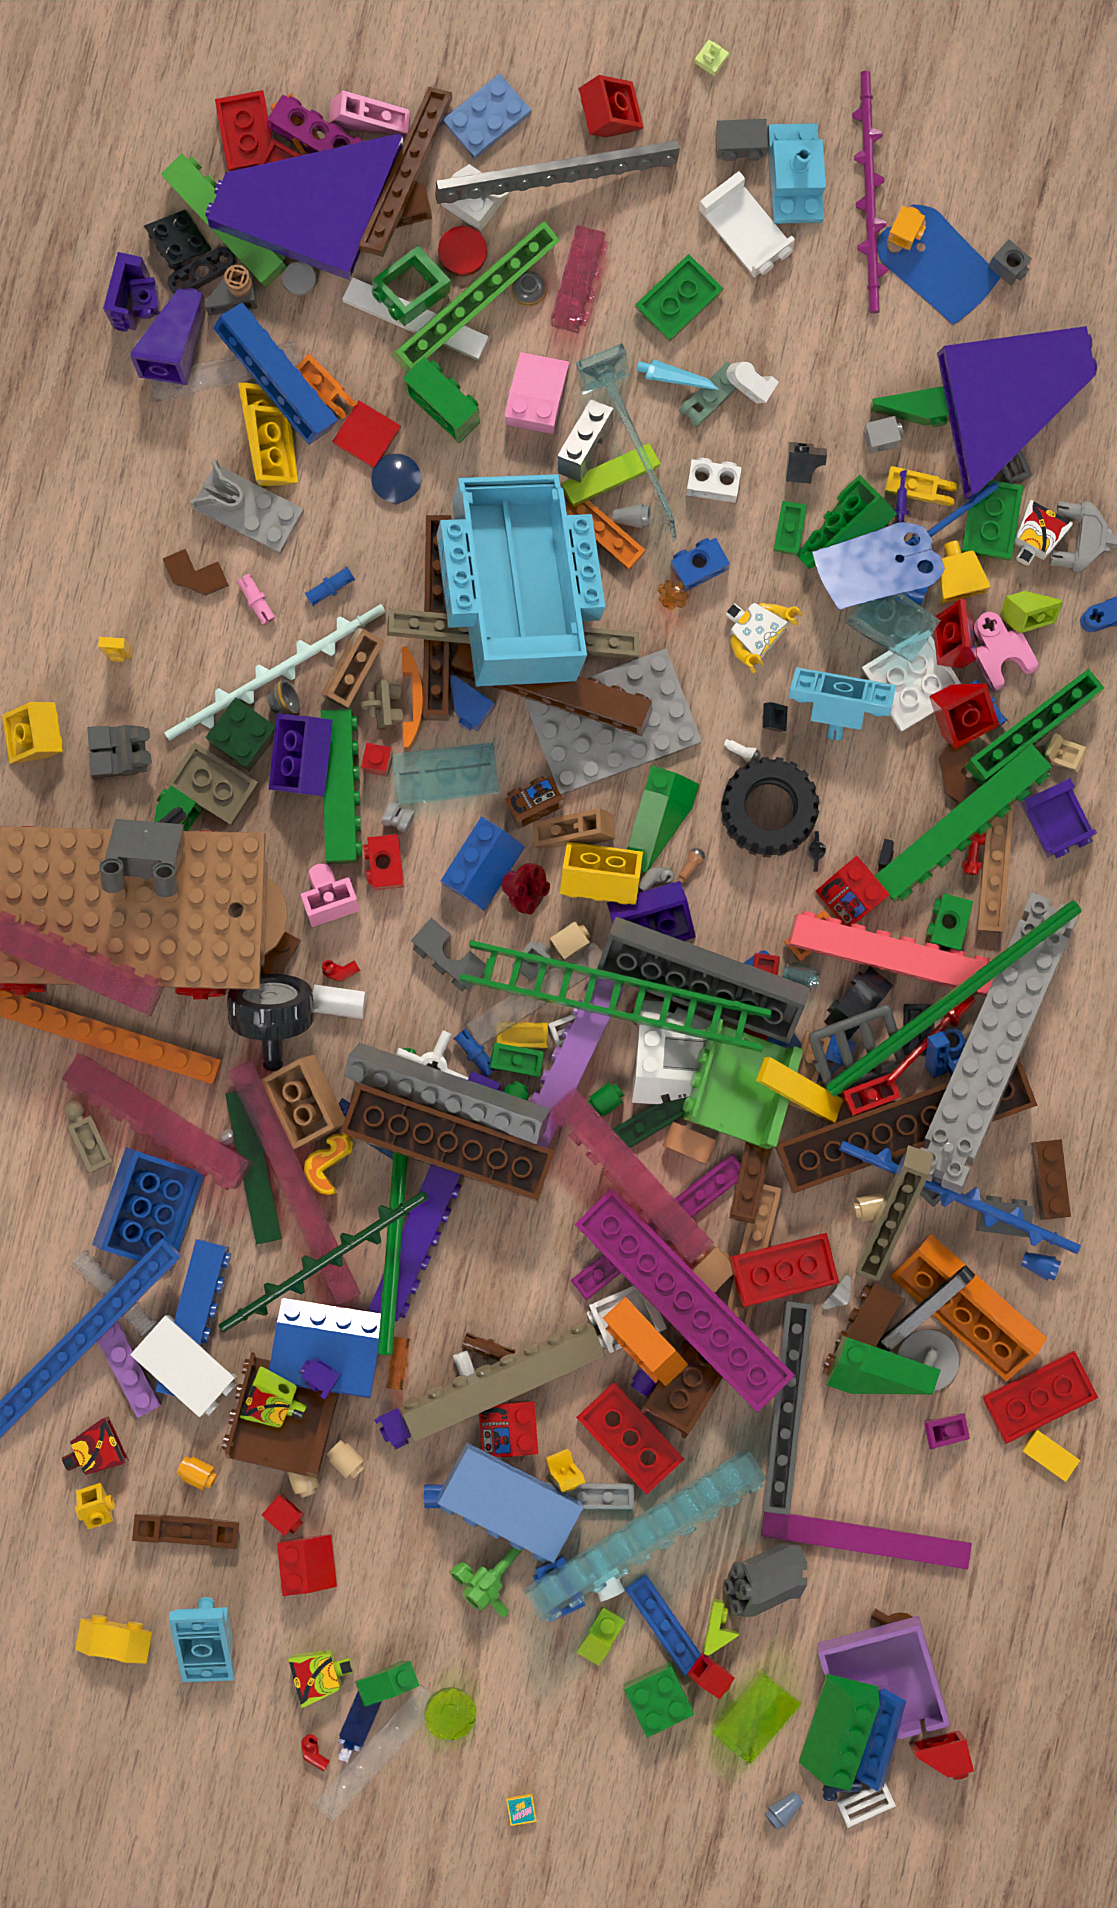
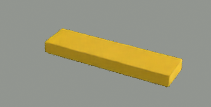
[756,1057,843,1123]

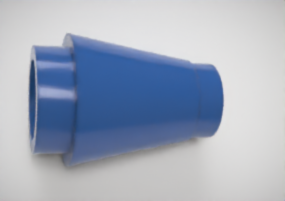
[1021,1251,1061,1281]

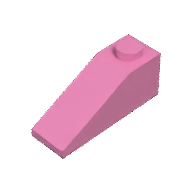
[329,90,410,135]

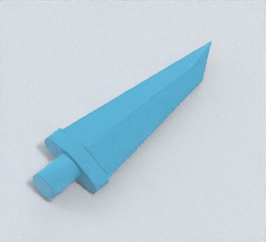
[637,359,719,390]

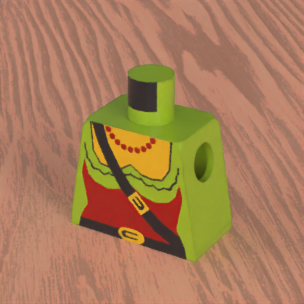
[240,1366,307,1427]
[288,1650,354,1708]

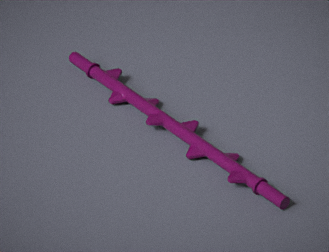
[852,71,888,314]

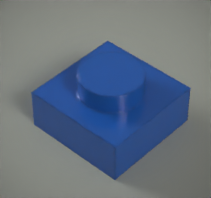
[825,1035,856,1066]

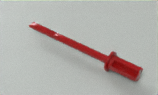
[886,996,976,1085]

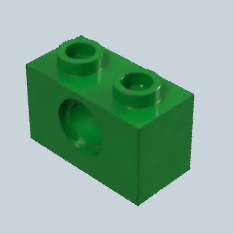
[925,893,973,951]

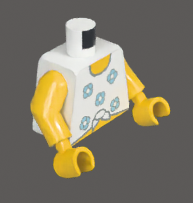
[725,603,804,673]

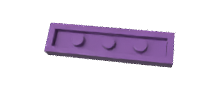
[98,1321,162,1418]

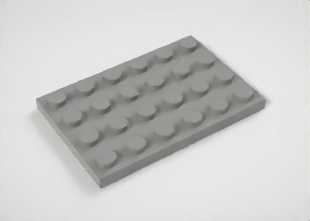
[524,649,702,795]

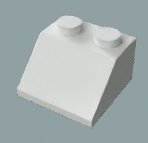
[440,164,509,232]

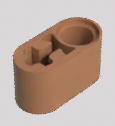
[662,1122,717,1165]

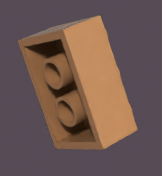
[261,1055,345,1150]

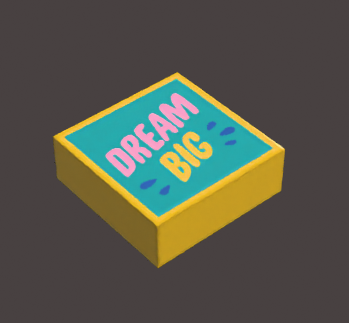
[506,1793,537,1826]

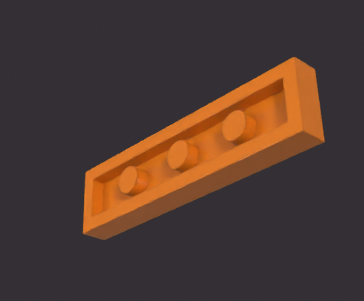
[564,494,646,571]

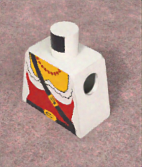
[1014,500,1073,566]

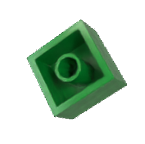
[623,1662,694,1738]

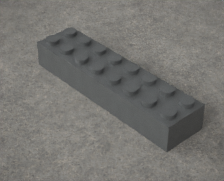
[597,917,810,1044]

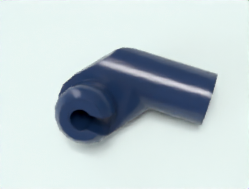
[822,1779,861,1801]

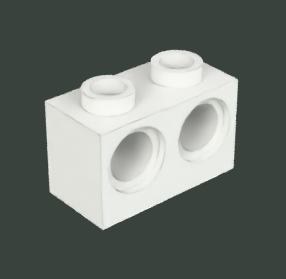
[686,458,742,503]

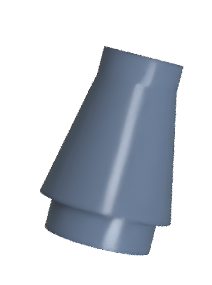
[764,1791,804,1830]

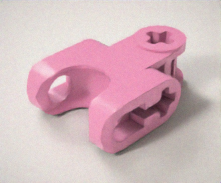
[974,612,1038,692]

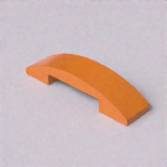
[402,647,423,751]

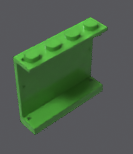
[683,1019,804,1149]

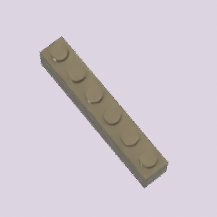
[855,1145,933,1281]

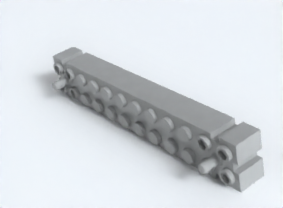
[920,893,1079,1194]

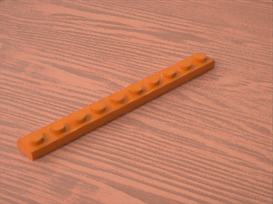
[0,990,222,1085]

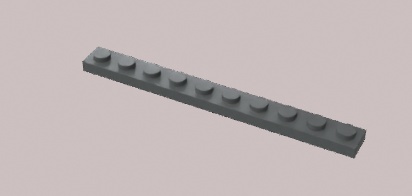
[435,140,680,204]

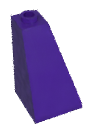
[130,288,205,385]

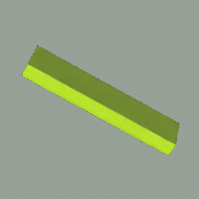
[561,443,661,507]

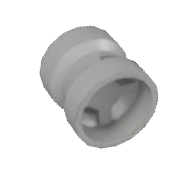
[381,801,415,834]

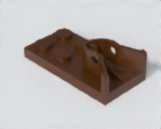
[641,1339,723,1439]

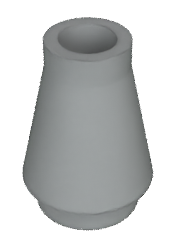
[613,503,651,529]

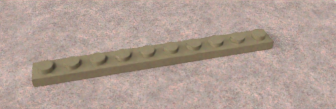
[387,608,639,660]

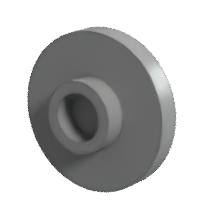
[283,262,316,296]

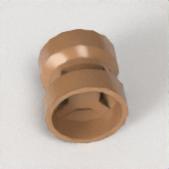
[224,265,252,297]

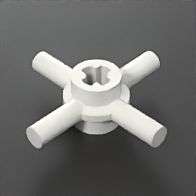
[395,1030,469,1104]

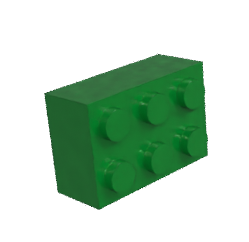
[403,357,480,444]

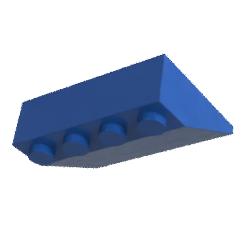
[92,1147,205,1271]
[269,1298,381,1398]

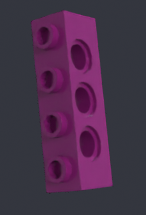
[267,94,364,153]

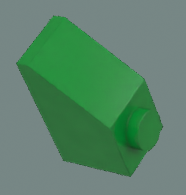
[355,1661,420,1706]

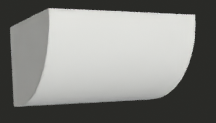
[313,985,367,1020]

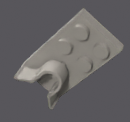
[189,459,304,554]

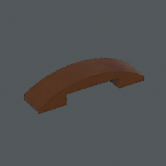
[132,1514,239,1549]

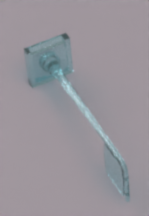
[576,343,677,542]

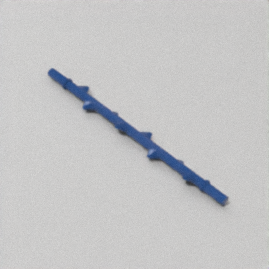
[839,1141,1081,1254]

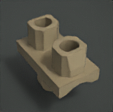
[361,680,403,730]

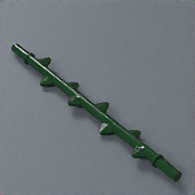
[219,1191,428,1333]

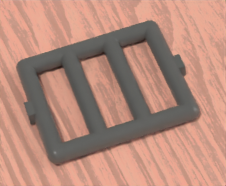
[808,1004,906,1091]

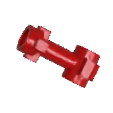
[961,832,986,875]

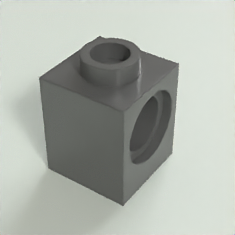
[988,239,1032,285]

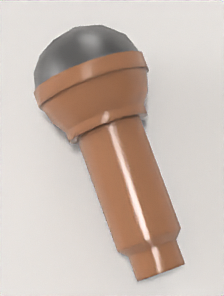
[677,848,706,884]

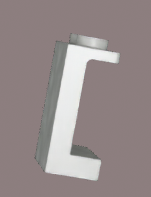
[587,1286,667,1353]

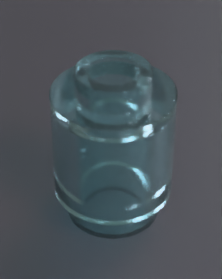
[782,962,820,992]

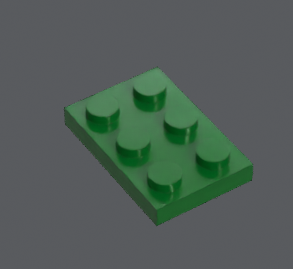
[635,254,724,342]
[961,480,1023,561]

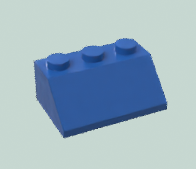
[440,816,525,911]

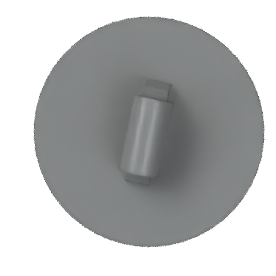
[897,1329,959,1391]

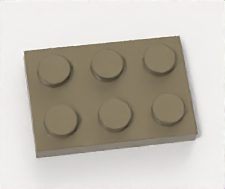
[167,742,259,826]

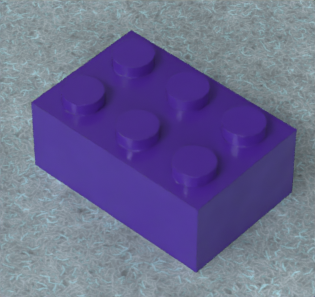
[268,714,333,796]

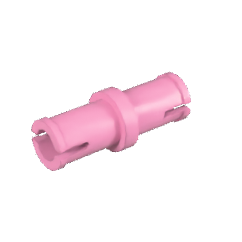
[236,574,276,625]

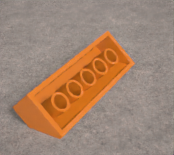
[890,1233,1047,1381]

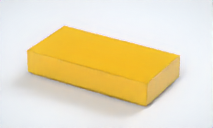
[497,1023,548,1049]
[1021,1430,1080,1482]

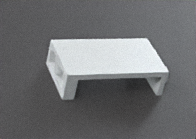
[699,171,795,278]
[130,1315,238,1417]

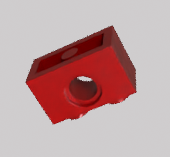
[363,834,405,891]
[841,1073,901,1117]

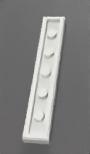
[342,278,489,361]

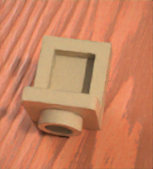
[1045,733,1088,773]

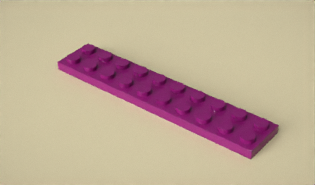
[575,1188,795,1413]

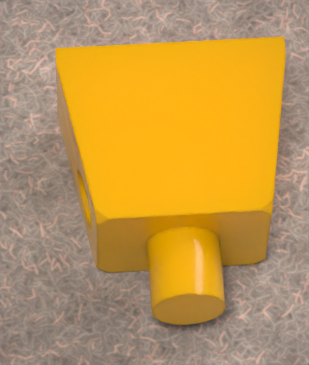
[938,541,990,605]

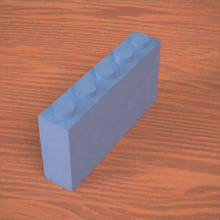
[437,1442,583,1563]

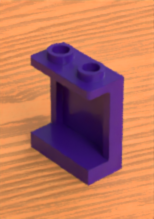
[103,252,150,332]
[1021,778,1097,859]

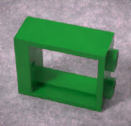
[372,246,451,326]

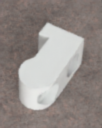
[727,362,779,403]

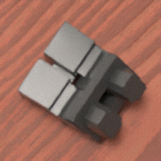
[87,725,152,780]

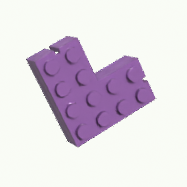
[818,1616,950,1739]

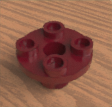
[502,863,550,915]

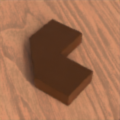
[163,549,229,596]
[938,744,981,804]

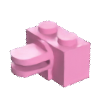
[301,864,360,927]

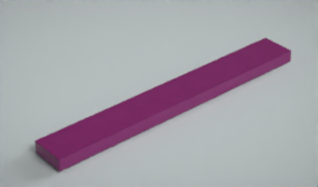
[571,1153,741,1300]
[761,1512,972,1570]

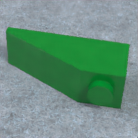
[870,386,950,428]

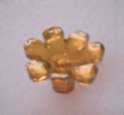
[658,580,689,610]

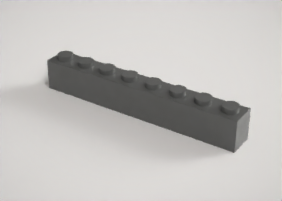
[344,1042,551,1144]
[762,1301,813,1515]

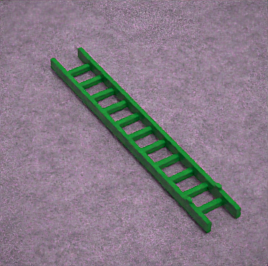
[460,940,772,1053]

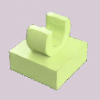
[694,39,729,76]

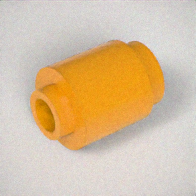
[177,1456,217,1491]

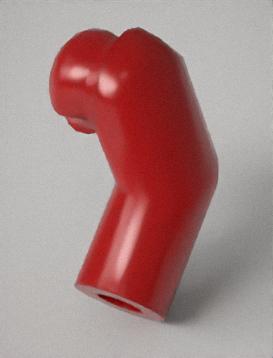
[321,960,361,982]
[301,1734,330,1772]

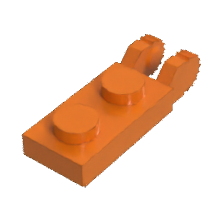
[296,353,357,419]

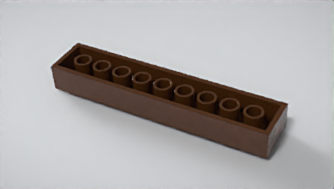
[775,1057,1038,1194]

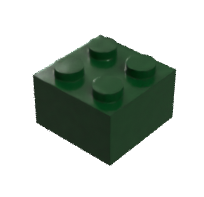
[205,697,275,772]

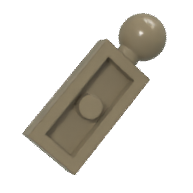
[64,1099,114,1173]

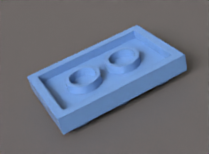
[443,74,531,159]

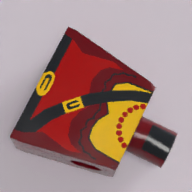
[62,1416,129,1475]

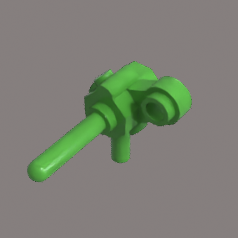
[449,1547,521,1617]

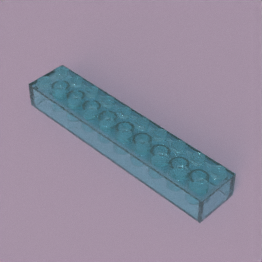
[522,1450,767,1622]

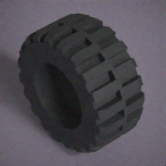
[721,757,819,857]

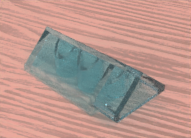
[392,743,499,804]

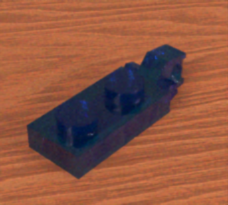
[337,1691,382,1763]

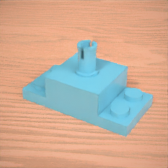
[767,123,826,224]
[788,667,896,740]
[169,1597,235,1682]

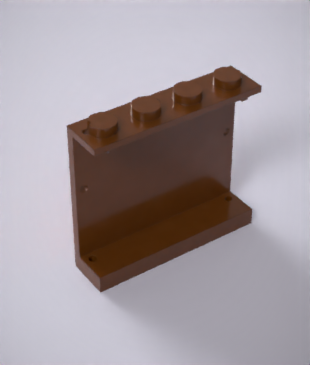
[222,1352,339,1479]

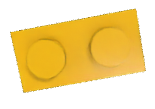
[98,637,133,662]

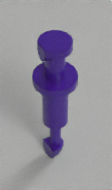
[894,470,909,523]

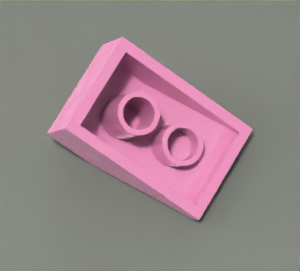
[505,352,569,434]

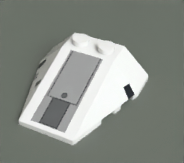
[631,1000,712,1104]

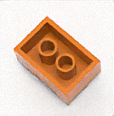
[603,1297,688,1386]

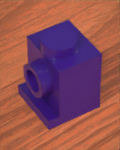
[129,277,160,319]
[298,1357,342,1399]
[374,1407,411,1450]

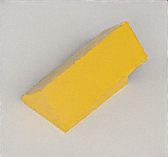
[238,382,298,488]

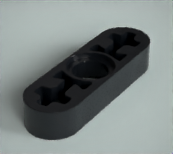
[168,247,235,294]

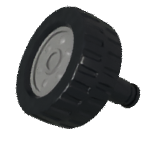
[227,974,314,1071]

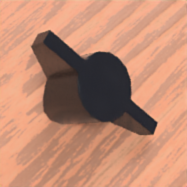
[807,831,826,872]

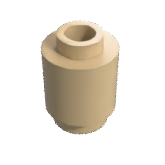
[852,1192,886,1223]
[326,1440,365,1479]
[287,1472,319,1498]

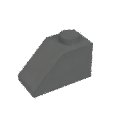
[205,271,258,316]

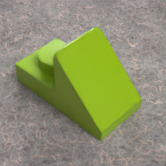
[703,1599,740,1655]
[576,1606,625,1666]

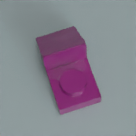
[924,1413,970,1449]

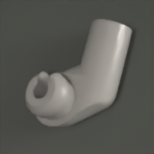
[638,867,674,892]

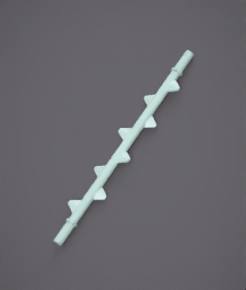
[164,604,386,741]

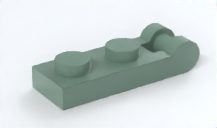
[678,361,737,428]

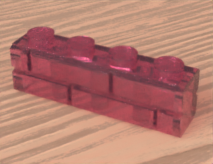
[550,225,609,333]

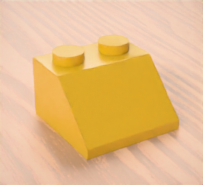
[2,702,63,764]

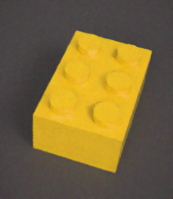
[560,842,643,904]

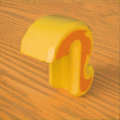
[304,1133,353,1196]

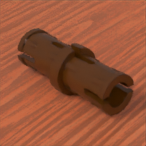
[461,1332,515,1361]

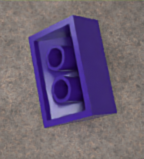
[607,881,696,941]

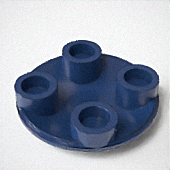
[371,454,422,505]

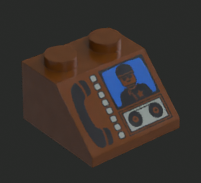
[504,776,564,829]

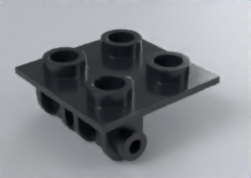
[144,210,212,271]

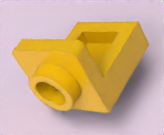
[545,1449,585,1492]

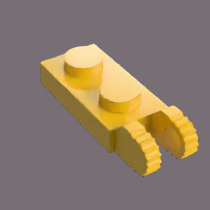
[884,466,958,506]

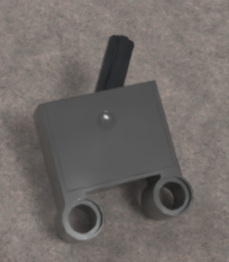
[99,807,186,897]

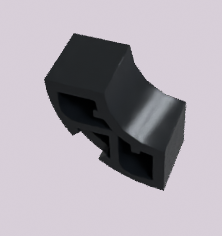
[824,966,894,1041]

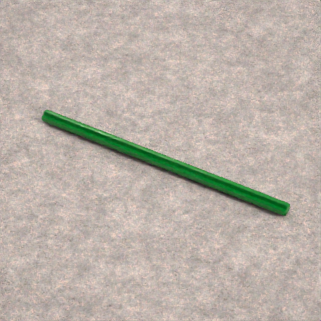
[826,900,1082,1097]
[378,1048,416,1356]

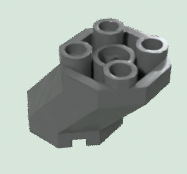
[723,1543,807,1617]

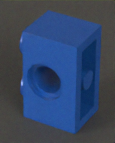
[670,538,730,593]

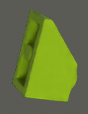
[1000,591,1063,633]

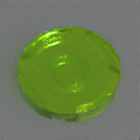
[424,1687,476,1741]

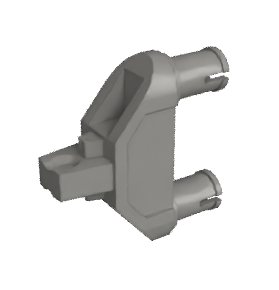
[1050,501,1117,573]

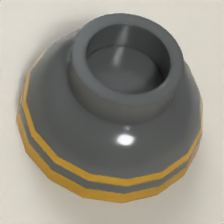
[511,271,547,307]
[267,679,300,715]

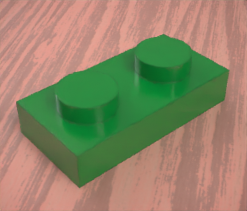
[773,501,807,556]
[489,1042,544,1078]

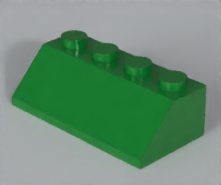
[799,1674,880,1791]

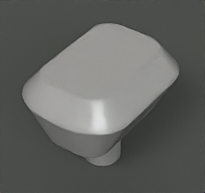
[220,1129,236,1148]

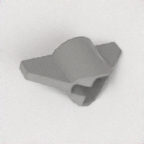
[822,1274,851,1310]

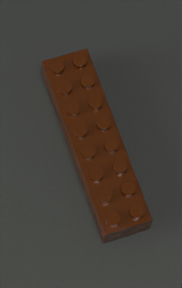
[340,1083,555,1202]

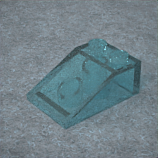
[846,593,941,662]

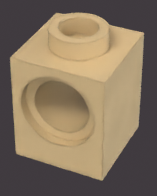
[550,922,591,962]

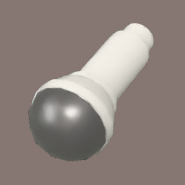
[723,739,761,762]

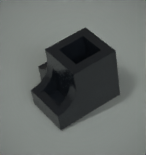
[786,442,827,484]

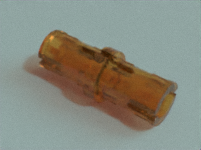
[386,1336,410,1390]

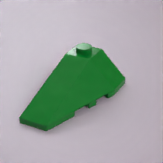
[797,474,897,570]
[627,766,699,873]

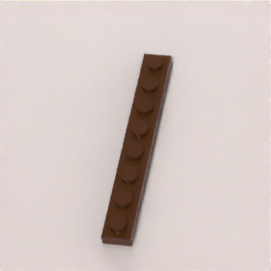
[359,87,453,257]

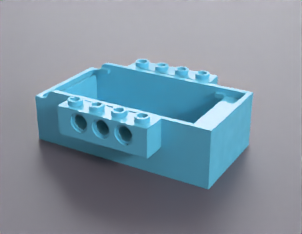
[437,474,605,686]

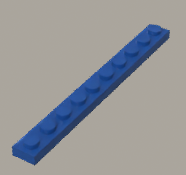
[0,1238,182,1438]

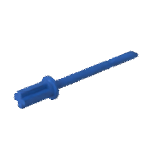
[895,482,999,562]

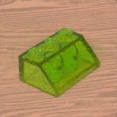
[711,1668,802,1764]

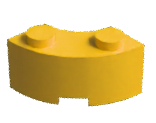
[75,1615,152,1664]

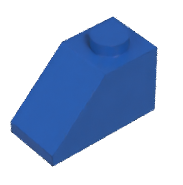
[450,674,495,732]

